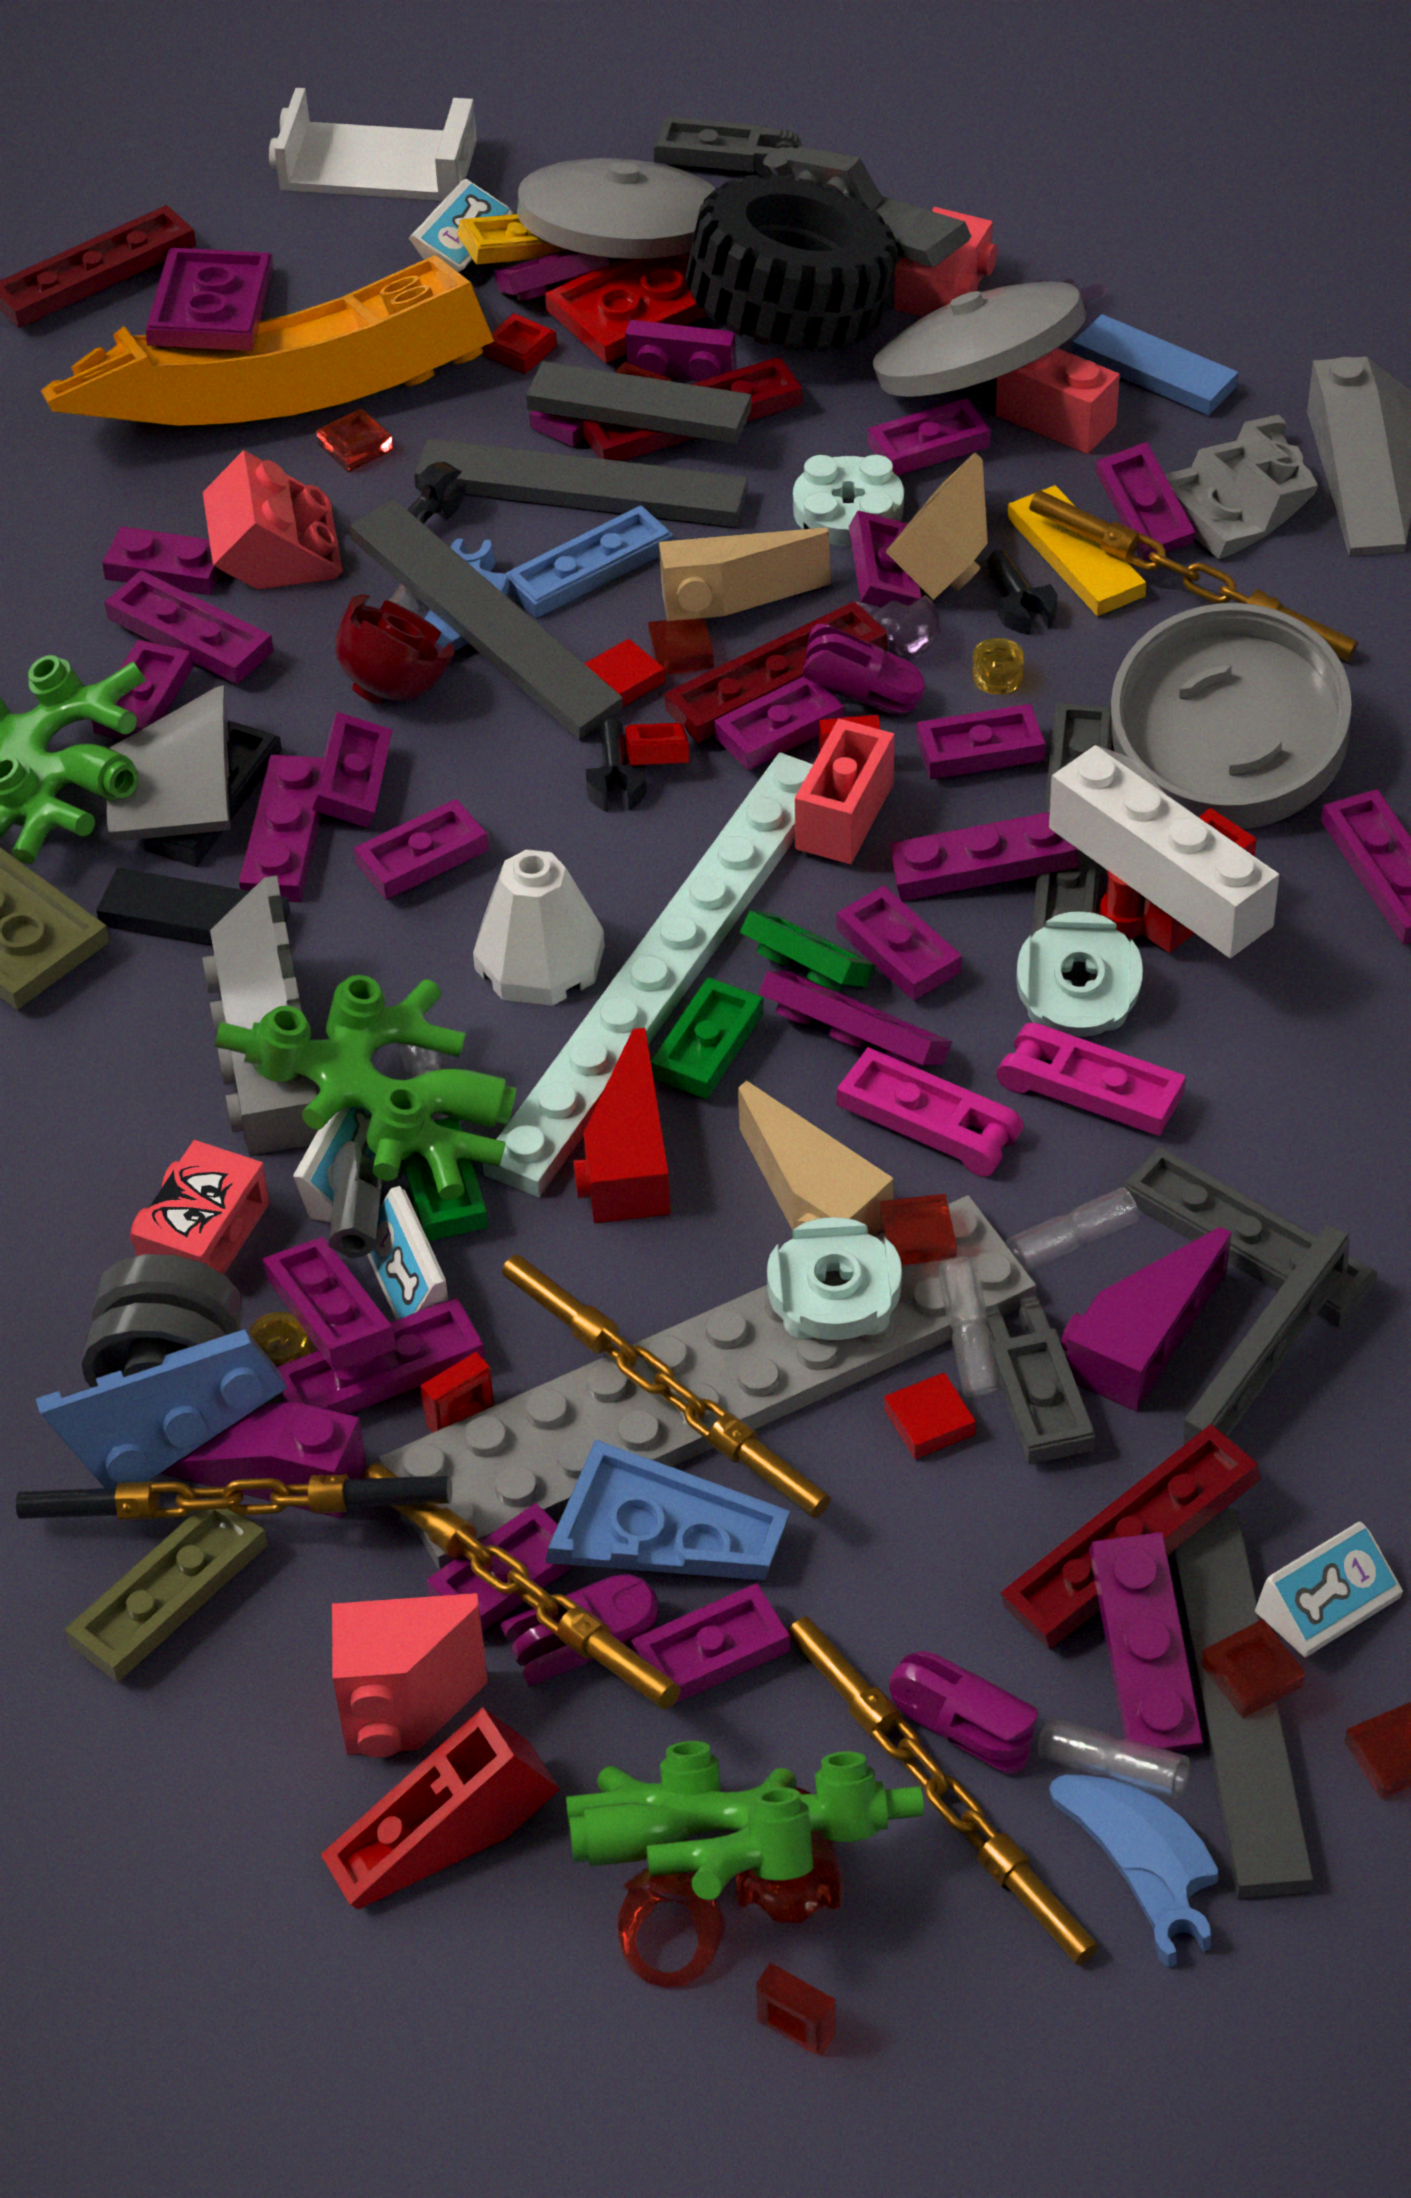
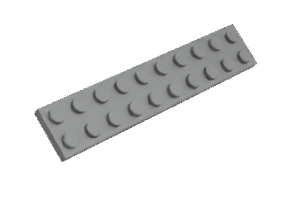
[379,1195,1037,1570]

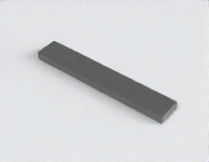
[414,438,748,527]
[350,498,623,740]
[1031,702,1112,980]
[1171,1509,1313,1899]

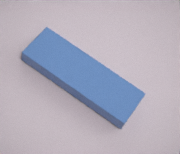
[1072,314,1239,416]
[504,505,674,619]

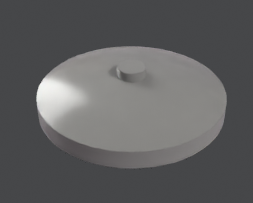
[517,158,716,259]
[873,282,1086,397]

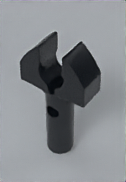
[408,462,467,524]
[987,550,1058,635]
[586,718,647,812]

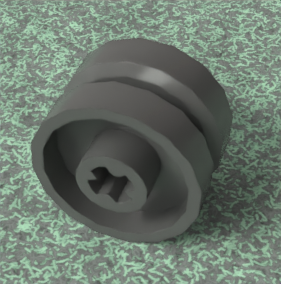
[81,1254,243,1388]

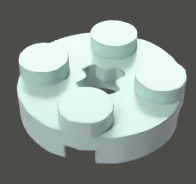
[793,455,904,546]
[1016,912,1143,1037]
[767,1217,902,1340]

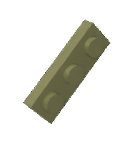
[64,1497,268,1683]

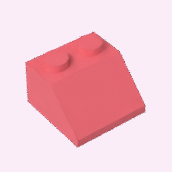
[332,1593,488,1758]

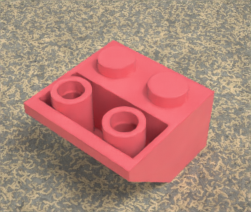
[203,450,343,590]

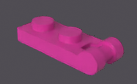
[996,1023,1186,1136]
[836,1047,1024,1177]

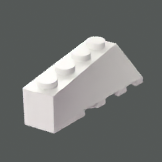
[1049,745,1279,959]

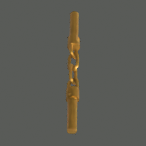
[1029,490,1358,662]
[502,1254,831,1518]
[362,1462,680,1710]
[788,1616,1099,1965]

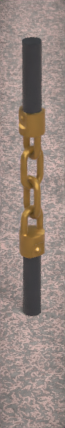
[16,1475,452,1521]

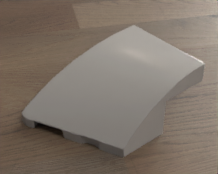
[1165,414,1318,559]
[107,685,231,842]

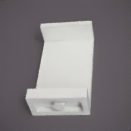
[269,88,477,201]

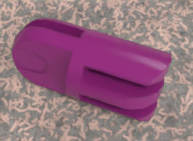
[802,624,926,715]
[500,1574,659,1688]
[889,1651,1038,1774]

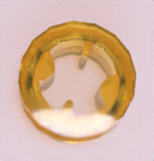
[972,638,1024,694]
[249,1311,311,1367]

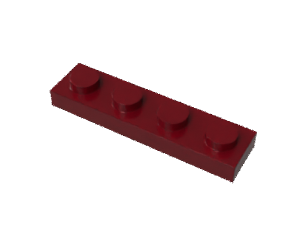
[0,205,197,328]
[582,356,803,461]
[664,601,888,743]
[1000,1424,1261,1650]

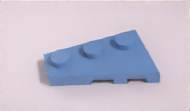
[36,1329,287,1488]
[545,1439,790,1580]

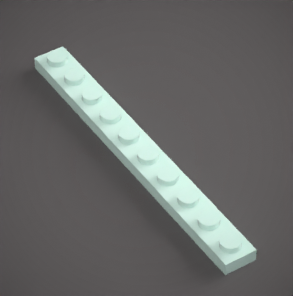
[483,752,813,1198]

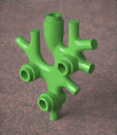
[0,655,147,864]
[214,975,517,1200]
[566,1741,924,1900]

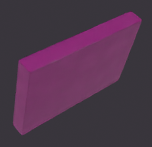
[146,248,273,351]

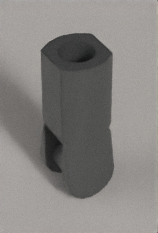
[329,1141,385,1259]

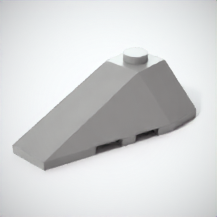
[1307,356,1411,557]

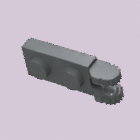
[654,116,802,178]
[762,146,883,211]
[980,1296,1095,1465]

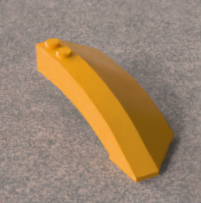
[41,255,494,426]

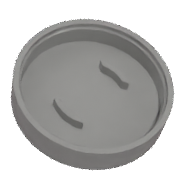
[1111,603,1352,829]

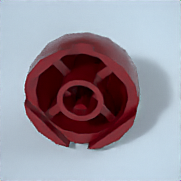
[335,594,454,704]

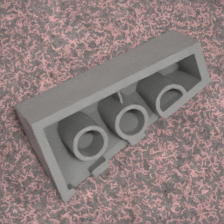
[202,875,318,1156]

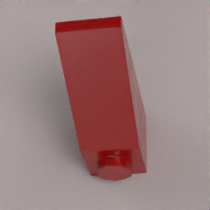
[573,1028,671,1223]
[321,1707,561,1910]

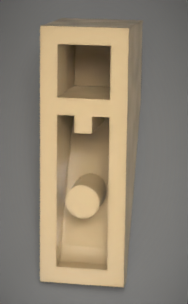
[885,452,988,600]
[659,527,831,621]
[738,1081,894,1237]

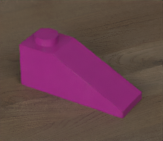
[1061,1227,1232,1412]
[161,1402,367,1519]

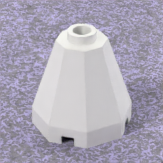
[473,850,605,1006]

